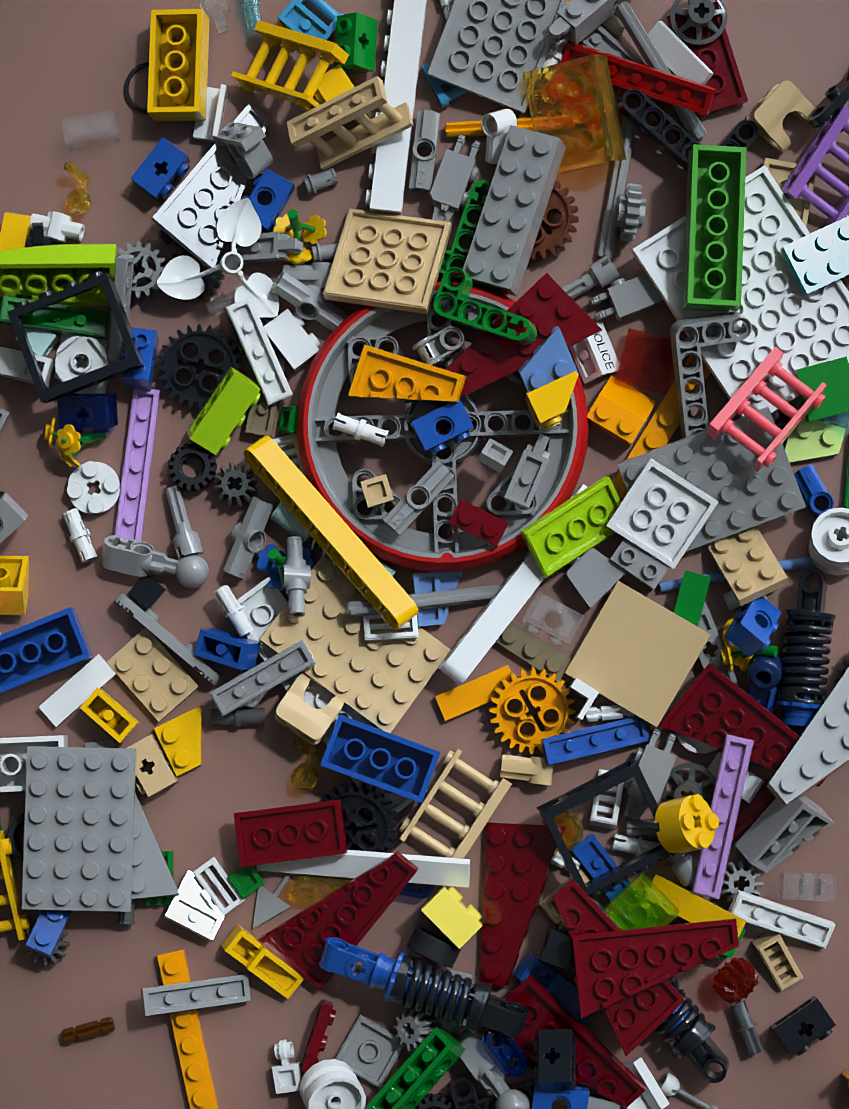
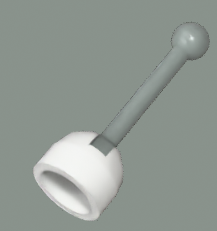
[658,1072,718,1109]

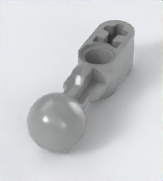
[101,535,209,588]
[455,1028,530,1109]

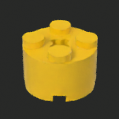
[655,794,719,854]

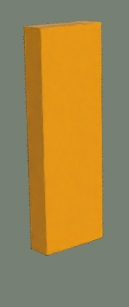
[435,665,512,721]

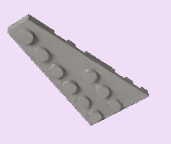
[767,667,849,807]
[85,740,180,900]

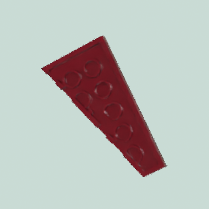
[445,273,602,403]
[659,663,827,787]
[480,822,567,986]
[572,918,739,1018]
[476,974,647,1108]

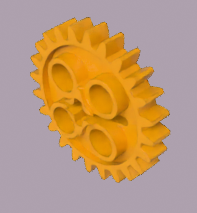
[489,667,576,754]

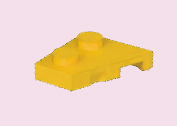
[154,706,202,776]

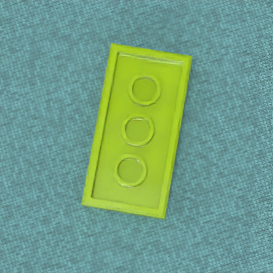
[520,476,621,578]

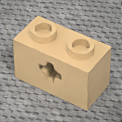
[127,734,179,797]

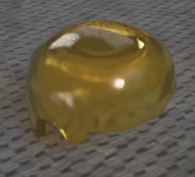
[542,811,583,850]

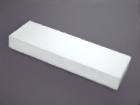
[648,21,714,85]
[39,654,116,727]

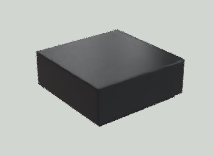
[128,575,166,609]

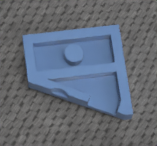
[518,326,579,393]
[411,571,463,627]

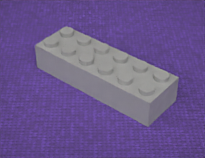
[463,125,566,297]

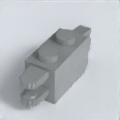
[549,0,617,48]
[430,135,481,222]
[588,270,664,321]
[623,726,677,820]

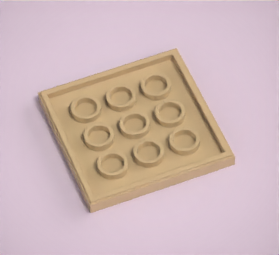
[323,208,452,314]
[565,581,711,727]

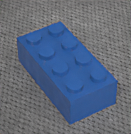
[0,607,94,695]
[320,714,441,803]

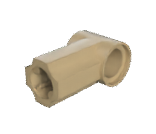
[500,755,554,785]

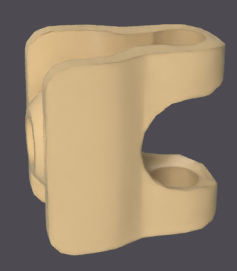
[746,80,815,152]
[275,674,345,745]

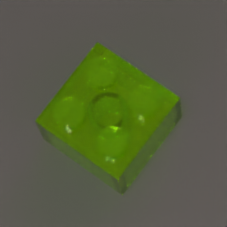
[602,872,680,930]

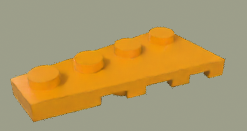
[348,344,466,402]

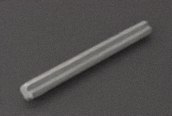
[614,1,707,141]
[597,105,637,259]
[347,584,501,618]

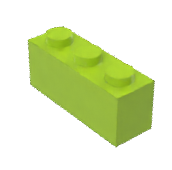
[187,367,260,455]

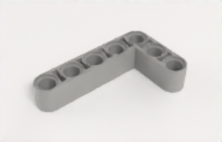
[670,311,752,439]

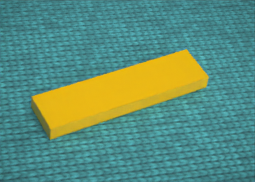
[644,874,747,938]

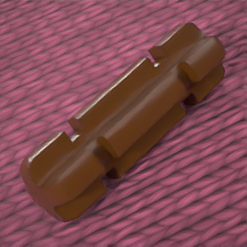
[62,1017,115,1044]

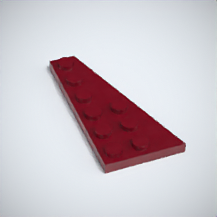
[257,851,419,991]
[552,879,686,1056]

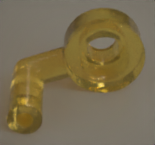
[64,161,91,216]
[291,737,319,792]

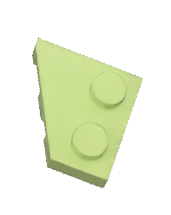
[784,417,846,463]

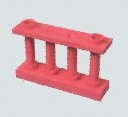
[706,347,827,472]

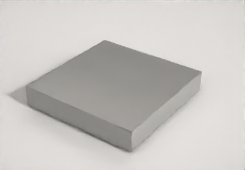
[335,1014,403,1088]

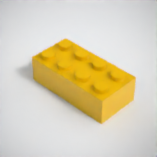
[147,9,210,121]

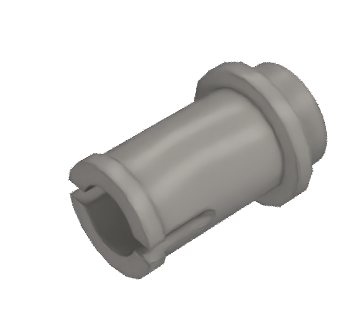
[303,168,338,194]
[312,243,338,262]

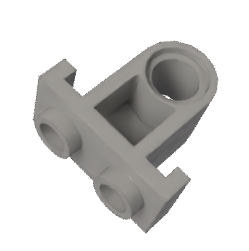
[216,122,274,179]

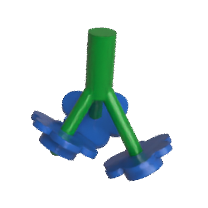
[256,544,314,591]

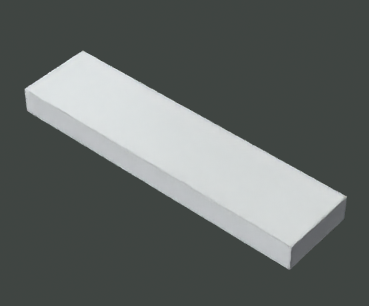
[226,297,293,405]
[728,890,835,949]

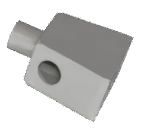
[564,548,626,609]

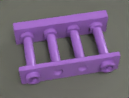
[781,105,849,227]

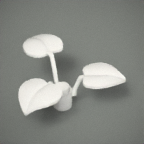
[157,198,279,318]

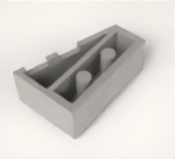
[735,795,834,873]

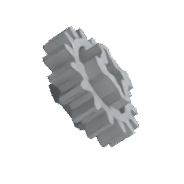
[615,183,646,242]
[118,241,166,300]

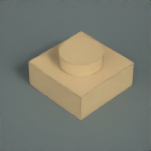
[360,474,394,508]

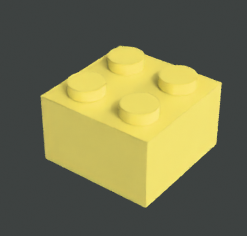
[421,885,483,949]

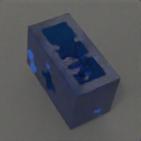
[57,393,118,433]

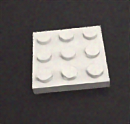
[606,458,718,569]

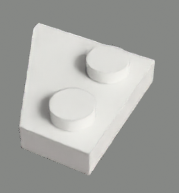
[164,870,225,942]

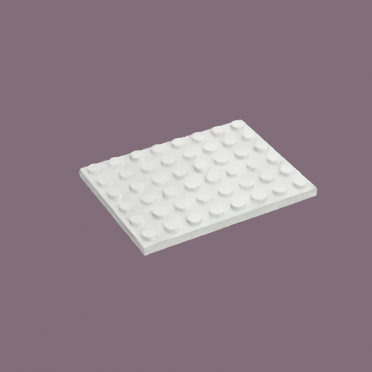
[632,165,849,417]

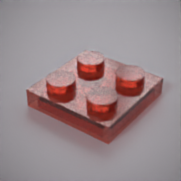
[615,328,674,394]

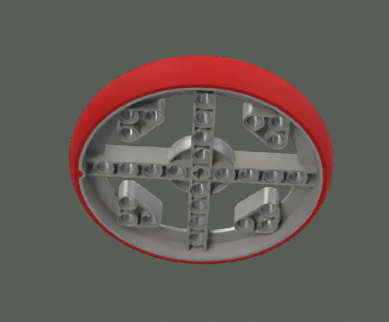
[297,282,589,572]

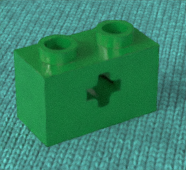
[334,12,378,74]

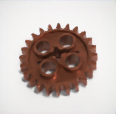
[531,180,579,261]

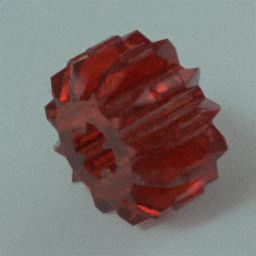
[713,957,759,1004]

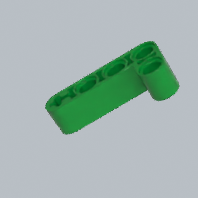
[438,180,491,282]
[433,267,537,345]

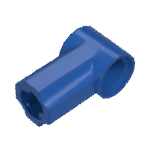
[794,464,834,518]

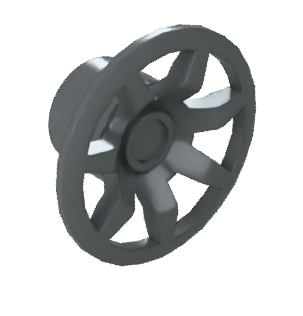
[670,0,727,45]
[662,763,717,809]

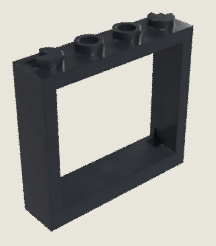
[7,271,145,404]
[536,759,674,898]

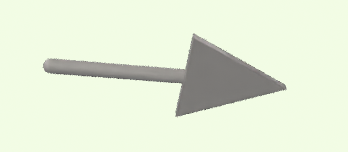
[253,873,293,929]

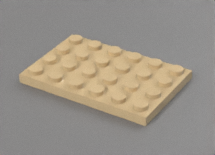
[259,556,451,733]

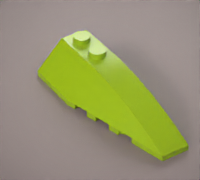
[0,244,117,306]

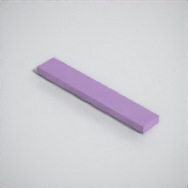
[115,389,161,541]
[692,734,754,899]

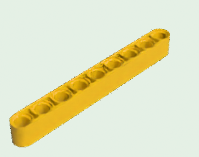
[243,436,418,630]

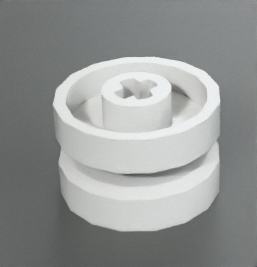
[808,508,849,576]
[299,1059,366,1109]

